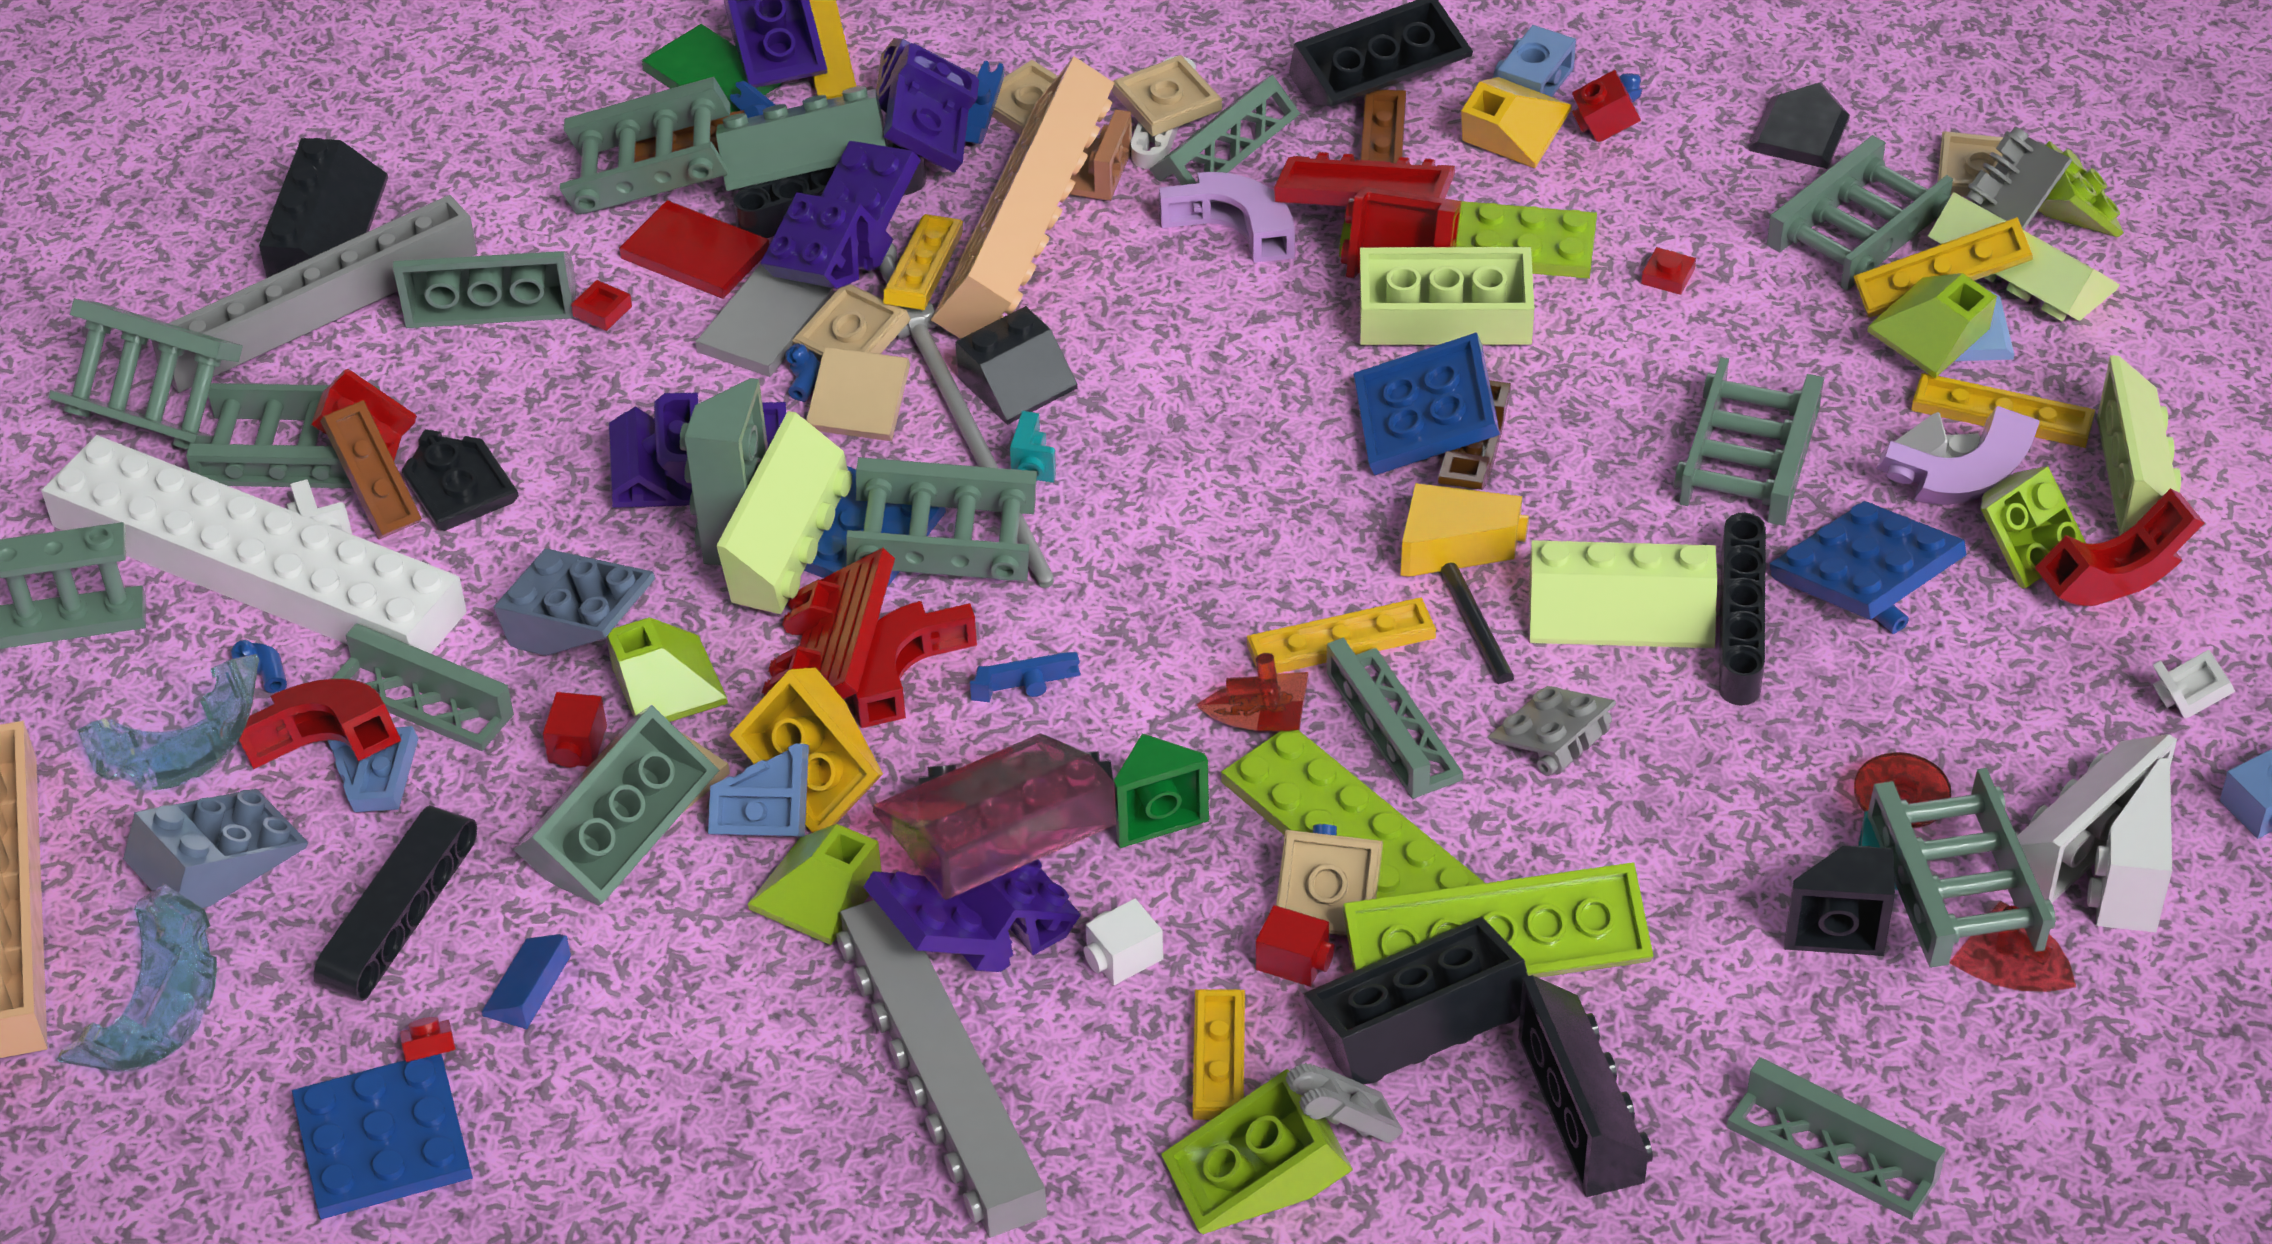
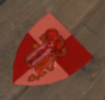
[1197,653,1309,731]
[1950,901,2076,992]

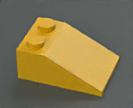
[729,667,883,833]

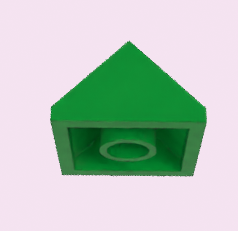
[1114,733,1209,848]

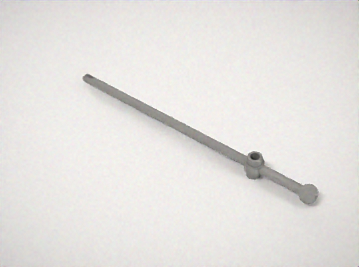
[875,243,1054,588]

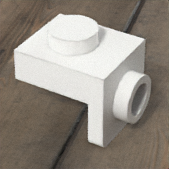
[287,479,352,534]
[2153,649,2235,718]

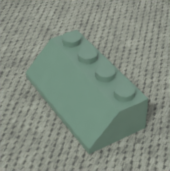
[716,86,888,191]
[393,251,576,328]
[680,378,768,566]
[513,705,720,906]

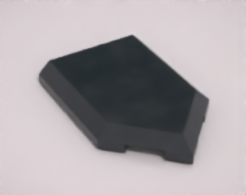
[1749,82,1850,169]
[402,429,519,531]

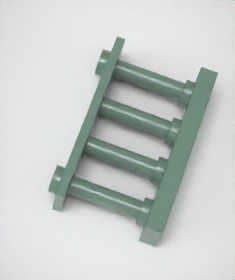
[560,77,730,214]
[1767,135,1953,291]
[49,298,243,449]
[1674,357,1824,526]
[186,383,380,488]
[847,457,1037,581]
[0,522,146,649]
[1867,768,2056,968]

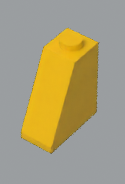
[1400,483,1529,577]

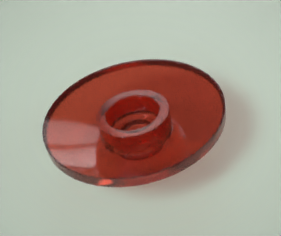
[1854,752,1951,828]

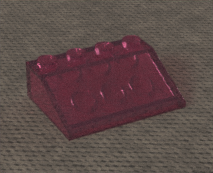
[873,733,1116,900]

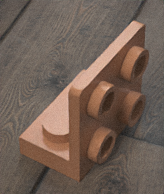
[1070,109,1132,201]

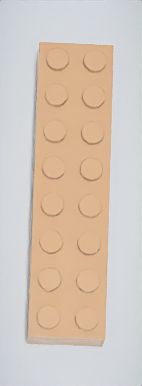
[931,56,1114,339]
[0,721,48,1058]

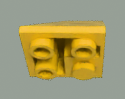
[1461,77,1572,168]

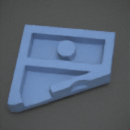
[328,726,419,812]
[708,743,809,837]

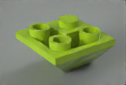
[2038,141,2124,237]
[1867,273,1997,378]
[1981,466,2086,589]
[606,617,728,722]
[748,824,882,945]

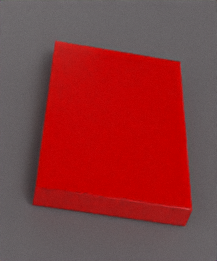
[619,200,770,299]

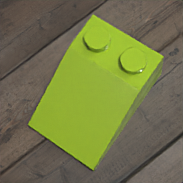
[1161,1069,1353,1234]

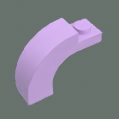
[1159,172,1295,263]
[1876,406,2040,505]

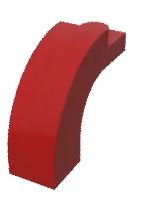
[2035,488,2205,606]
[853,601,977,728]
[231,679,402,769]

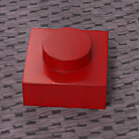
[1641,247,1696,295]
[571,280,632,331]
[400,1017,456,1062]

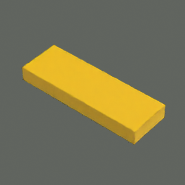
[1193,989,1245,1120]

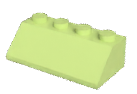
[1928,192,2120,322]
[1360,247,1535,345]
[2097,355,2181,535]
[716,411,852,614]
[1529,540,1717,648]

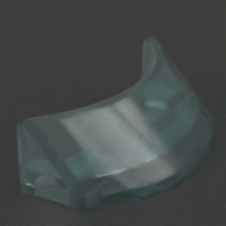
[77,654,259,790]
[57,883,217,1072]

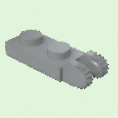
[1285,1063,1403,1143]

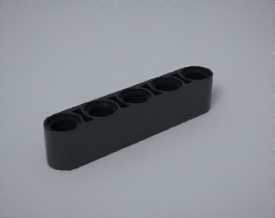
[733,143,926,238]
[1719,512,1766,706]
[314,805,477,1001]

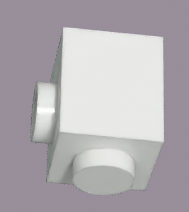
[1083,898,1163,985]

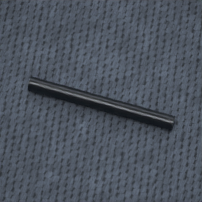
[1440,563,1514,684]

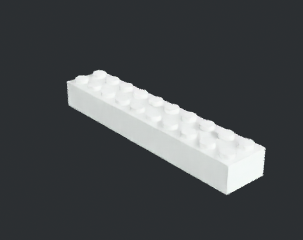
[41,435,467,653]

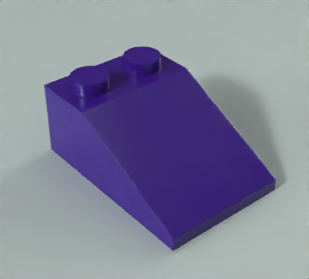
[724,0,827,88]

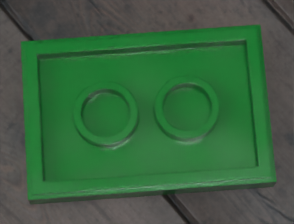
[642,24,781,113]

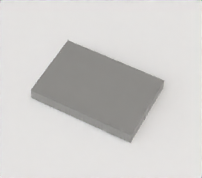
[696,264,834,377]

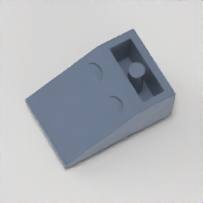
[494,548,656,656]
[123,789,308,914]

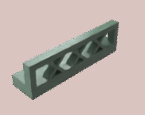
[1149,74,1301,185]
[331,623,514,751]
[1327,638,1463,799]
[1726,1057,1946,1220]

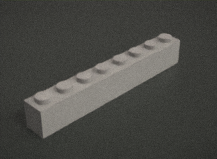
[151,195,478,393]
[836,900,1047,1238]

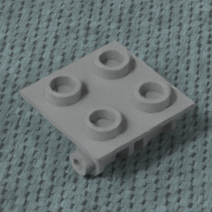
[1967,126,2072,230]
[1487,686,1616,776]

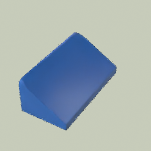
[482,934,571,1029]

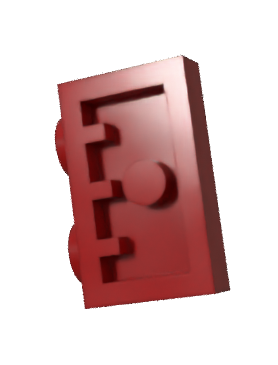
[311,369,417,461]

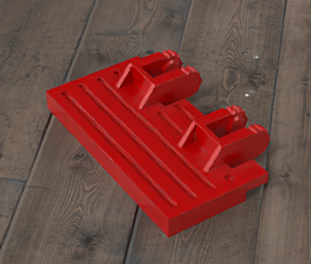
[1274,152,1455,206]
[762,548,895,699]

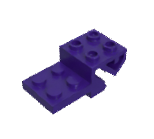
[876,38,979,173]
[760,140,921,289]
[609,392,786,508]
[863,847,1081,972]

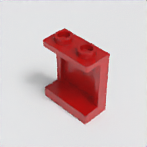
[1341,186,1462,278]

